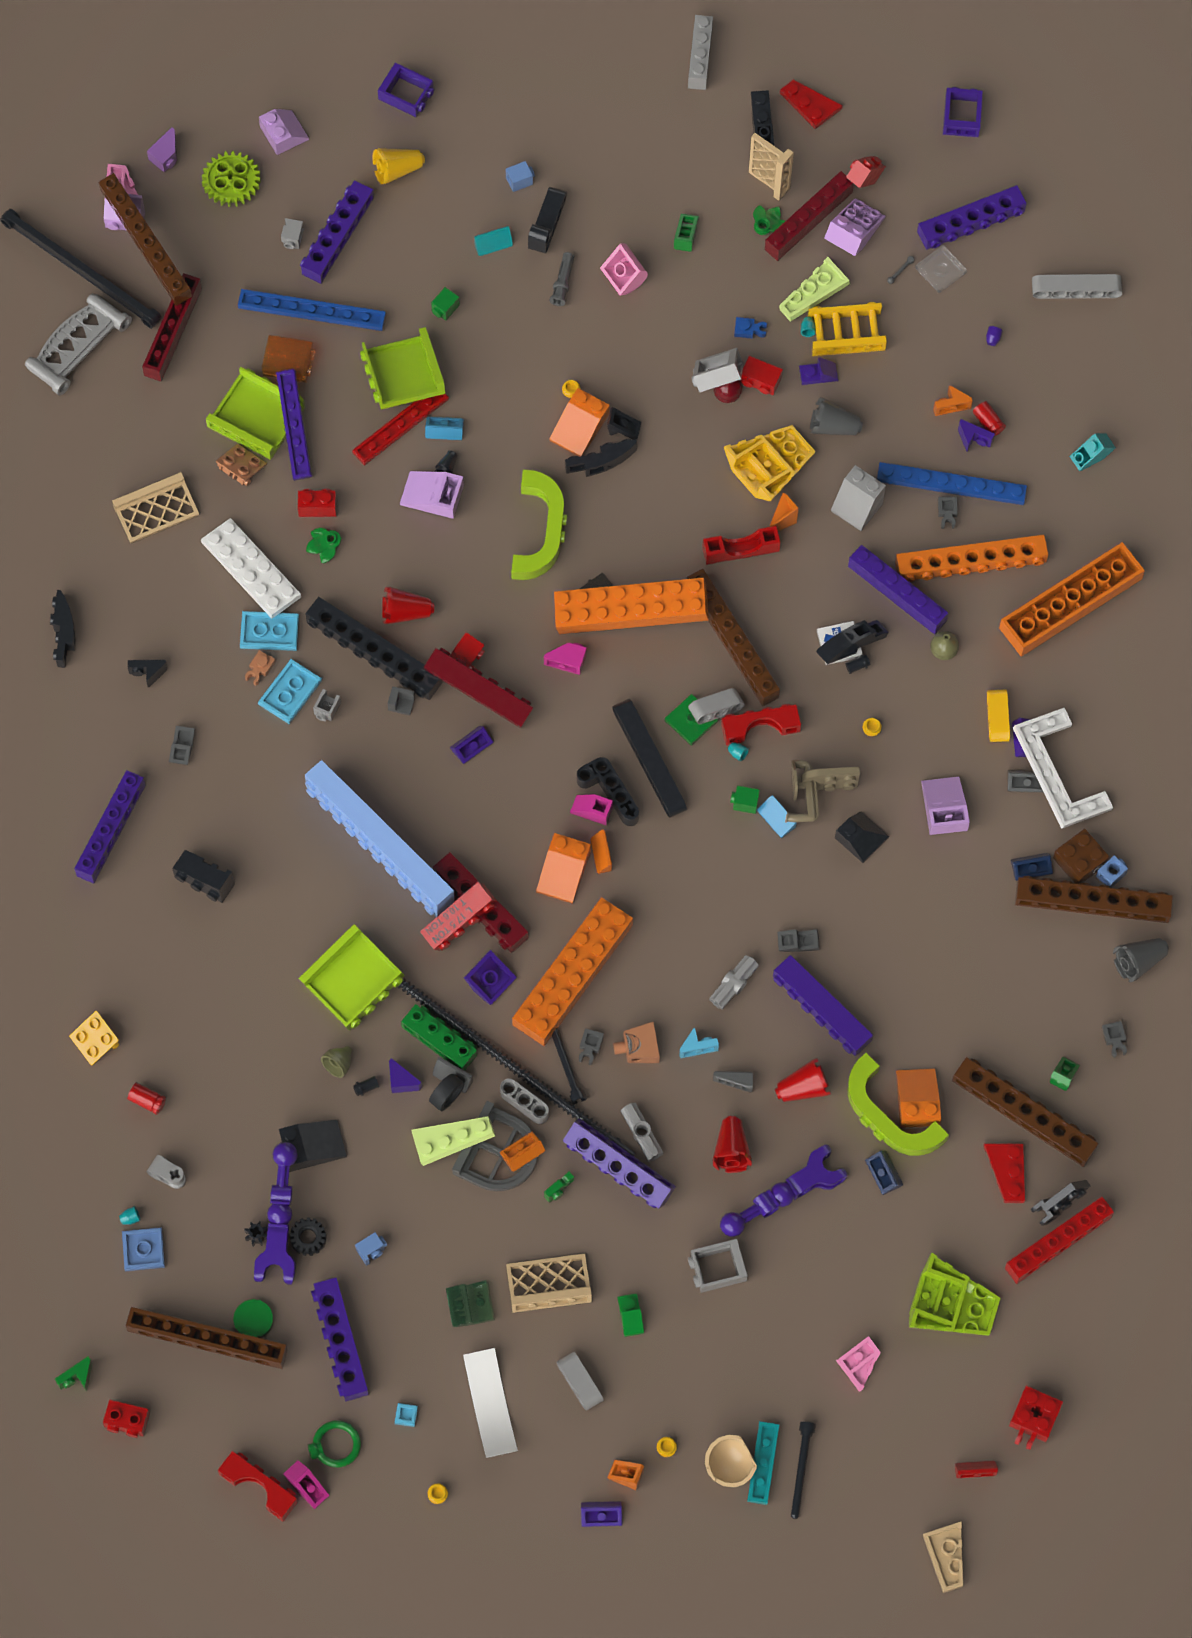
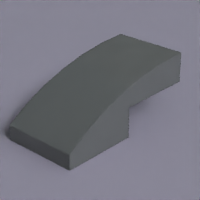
[169,726,196,765]
[777,929,820,952]

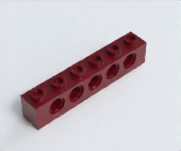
[433,852,528,953]

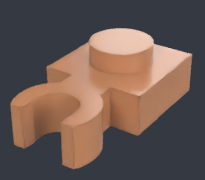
[245,650,276,686]

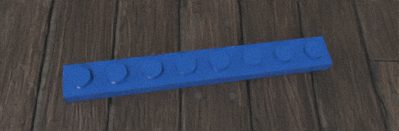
[238,289,386,331]
[877,462,1027,505]

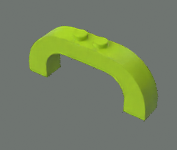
[511,469,567,580]
[847,1053,949,1156]

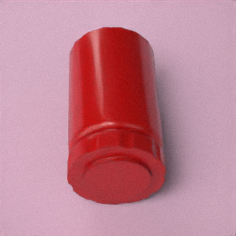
[973,401,1006,436]
[127,1082,166,1115]

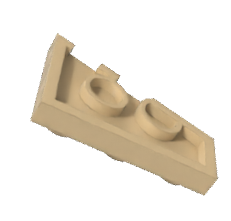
[923,1522,963,1593]

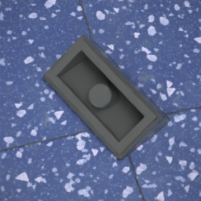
[1008,770,1043,792]
[433,1057,473,1093]

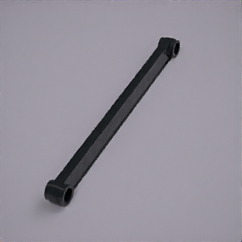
[0,209,162,329]

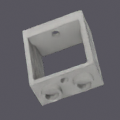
[691,348,744,392]
[688,1239,747,1293]

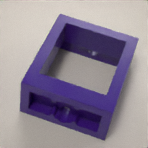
[378,63,435,117]
[943,87,983,138]

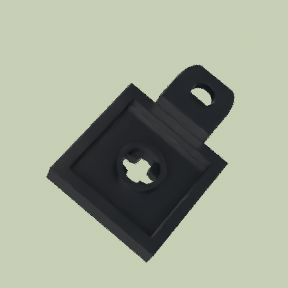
[1031,1180,1091,1226]

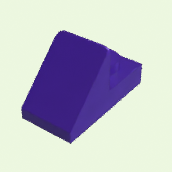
[799,357,838,385]
[958,419,995,452]

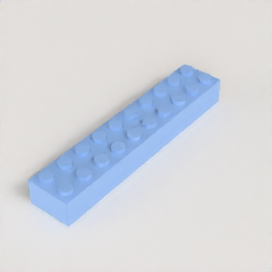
[305,760,455,917]

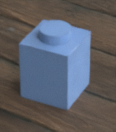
[506,161,535,192]

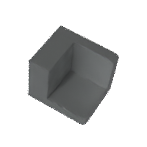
[387,686,415,715]

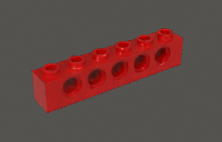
[1005,1197,1114,1284]

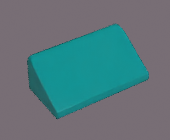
[474,226,513,256]

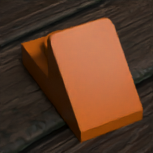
[933,386,972,416]

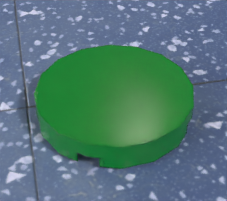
[233,1299,273,1338]

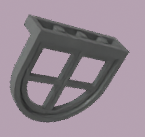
[452,1101,538,1191]

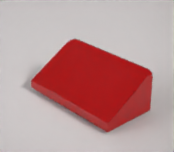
[955,1461,998,1478]

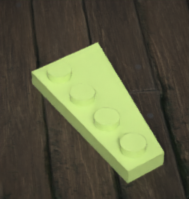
[779,257,850,322]
[411,1116,495,1166]

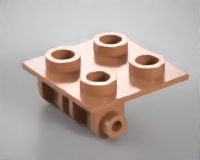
[216,444,267,486]

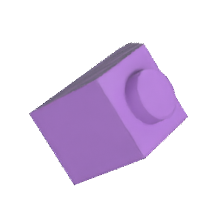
[147,128,177,172]

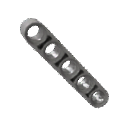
[1032,274,1122,299]

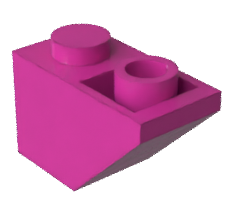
[570,794,613,825]

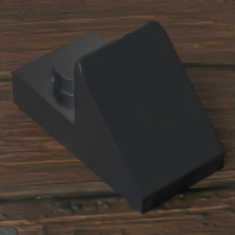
[607,407,642,440]
[128,660,167,687]

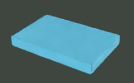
[240,611,299,651]
[258,659,322,724]

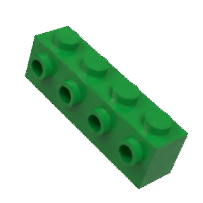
[401,1004,477,1071]

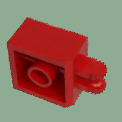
[1009,1386,1063,1450]

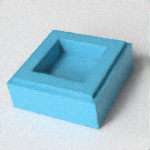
[395,1403,418,1427]

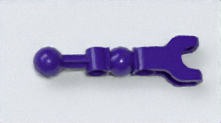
[254,1142,298,1285]
[720,1144,849,1237]

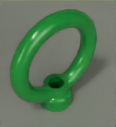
[308,1420,361,1468]

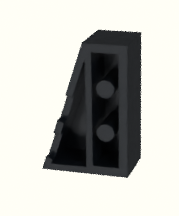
[172,850,235,903]

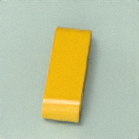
[987,689,1010,742]

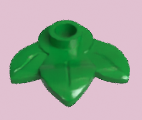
[753,205,785,235]
[306,528,341,564]

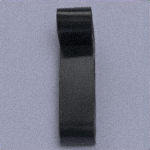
[528,187,567,254]
[577,757,639,826]

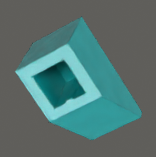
[1070,433,1116,471]

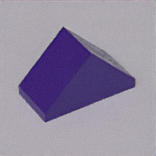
[389,1058,422,1093]

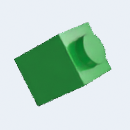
[431,287,460,320]
[730,786,760,814]

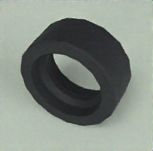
[429,1073,465,1111]

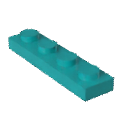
[747,1421,779,1505]

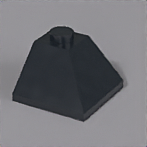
[835,812,889,863]

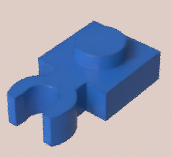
[734,317,767,339]

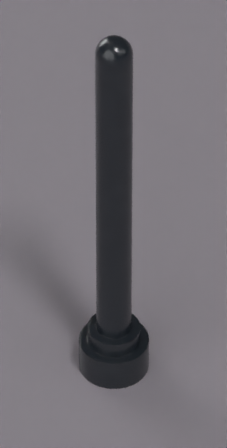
[552,1029,587,1104]
[791,1422,816,1519]

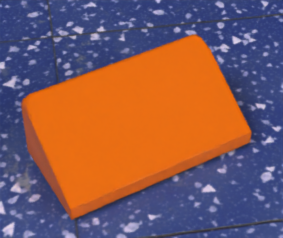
[590,829,612,874]
[499,1131,545,1172]

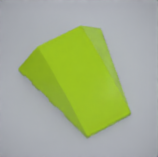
[909,1253,1000,1336]

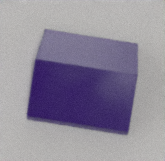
[464,950,517,1005]

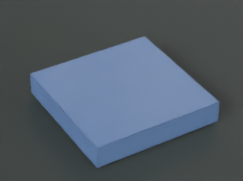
[122,1227,165,1272]

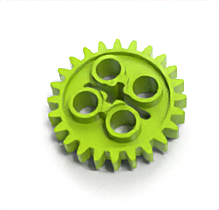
[202,151,261,207]

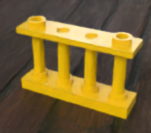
[807,302,887,356]

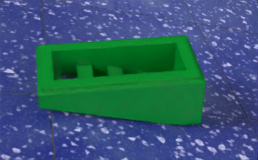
[674,214,699,252]

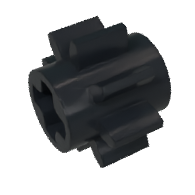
[244,1221,268,1247]

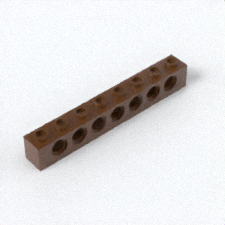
[98,173,192,306]
[687,569,780,707]
[1015,876,1173,923]
[952,1057,1099,1168]
[126,1307,288,1369]

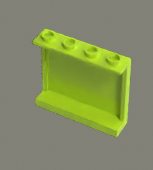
[360,327,445,410]
[206,367,305,460]
[298,924,405,1030]

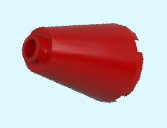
[382,587,434,624]
[775,1058,831,1102]
[712,1116,752,1173]

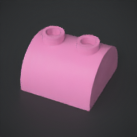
[600,243,648,296]

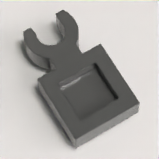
[938,497,958,529]
[1102,1021,1127,1058]
[579,1028,604,1065]

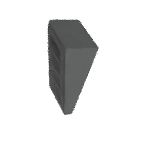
[713,1071,753,1092]

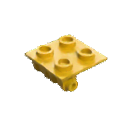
[69,1010,119,1066]

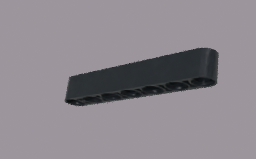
[612,699,687,818]

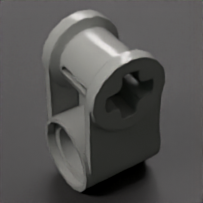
[147,1155,186,1189]

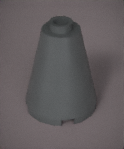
[810,397,863,435]
[1113,938,1169,982]

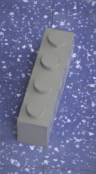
[688,15,713,90]

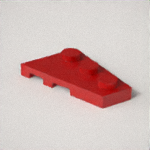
[780,79,843,129]
[983,1143,1025,1203]

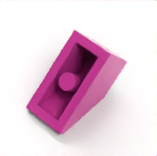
[544,643,587,675]
[283,1460,329,1509]

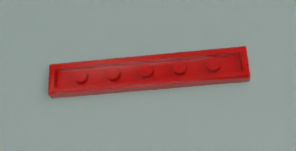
[352,393,449,466]

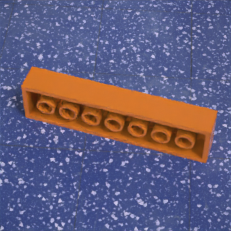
[999,542,1145,657]
[554,578,709,634]
[512,897,633,1046]

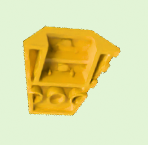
[724,425,816,501]

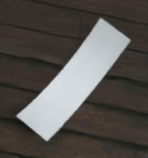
[463,1348,518,1458]

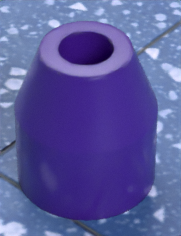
[986,326,1003,346]

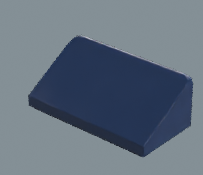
[1011,853,1053,881]
[865,1151,903,1195]

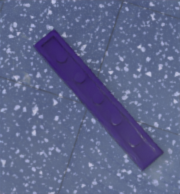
[276,369,312,481]

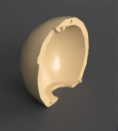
[705,1435,757,1487]

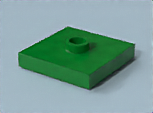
[664,694,718,746]

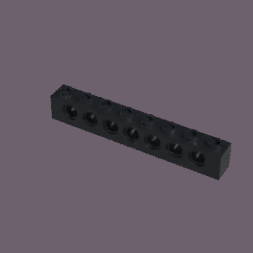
[305,596,442,700]

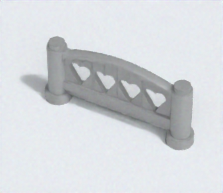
[25,293,132,396]

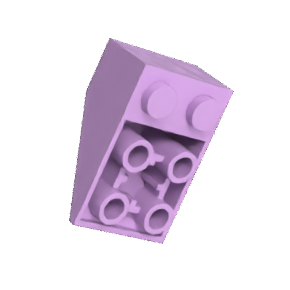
[824,198,886,256]
[400,471,464,519]
[921,777,970,835]

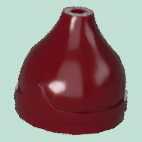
[714,380,742,403]

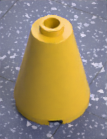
[372,148,425,184]

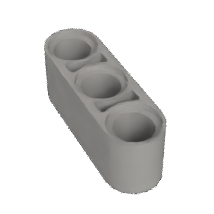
[688,688,745,724]
[500,1079,549,1124]
[556,1352,604,1411]

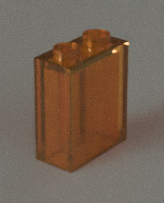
[262,335,316,383]

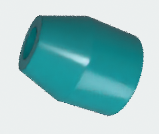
[801,317,815,337]
[728,742,749,761]
[119,1206,141,1225]

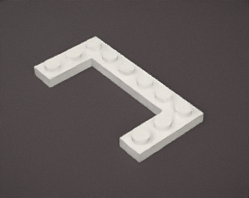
[1013,708,1113,829]

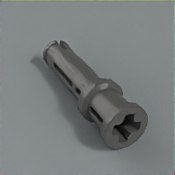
[549,252,575,306]

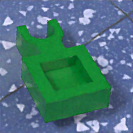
[544,1171,574,1203]

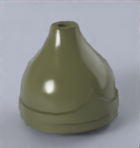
[930,631,959,660]
[321,1046,352,1078]

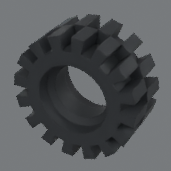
[290,1217,326,1256]

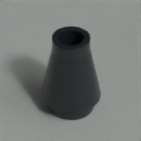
[435,451,458,474]

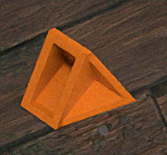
[770,493,798,531]

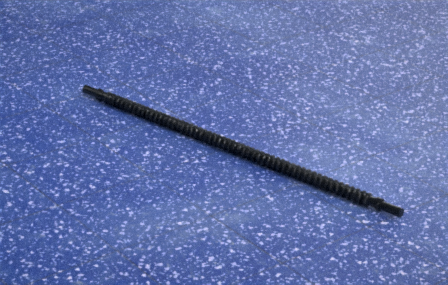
[398,978,636,1156]

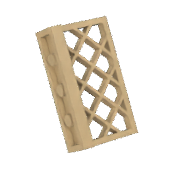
[749,133,794,200]
[112,472,199,544]
[506,1254,592,1313]

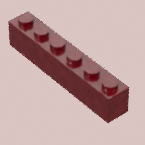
[765,171,854,261]
[142,273,202,382]
[423,648,533,729]

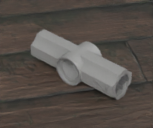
[709,955,759,1010]
[620,1103,663,1162]

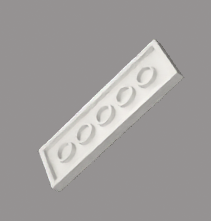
[201,518,301,619]

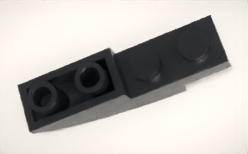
[750,90,774,155]
[565,439,637,477]
[50,590,76,668]
[816,620,888,665]

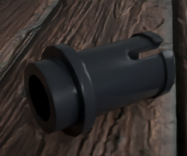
[845,655,871,674]
[353,1076,379,1096]

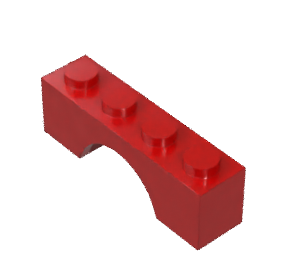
[702,526,780,565]
[721,704,801,746]
[218,1451,298,1522]

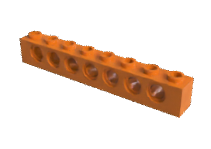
[895,535,1048,582]

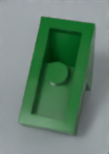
[1050,1057,1080,1091]
[617,1294,644,1337]
[55,1356,92,1391]

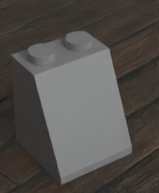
[831,465,886,531]

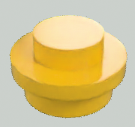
[562,380,581,398]
[862,718,882,737]
[657,1437,677,1457]
[428,1483,448,1504]

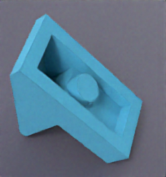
[679,1028,719,1058]

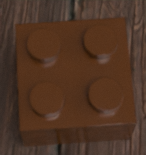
[1053,828,1110,884]

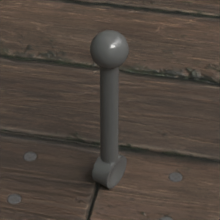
[887,256,914,284]

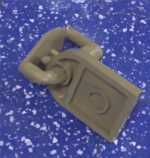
[785,760,860,823]

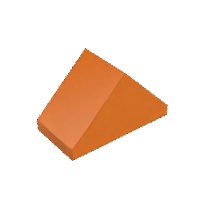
[607,1460,644,1490]

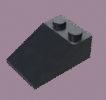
[279,1120,347,1172]

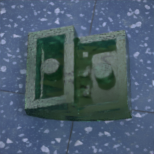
[446,1280,495,1327]

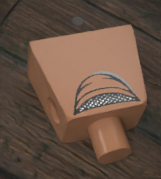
[613,1022,660,1063]

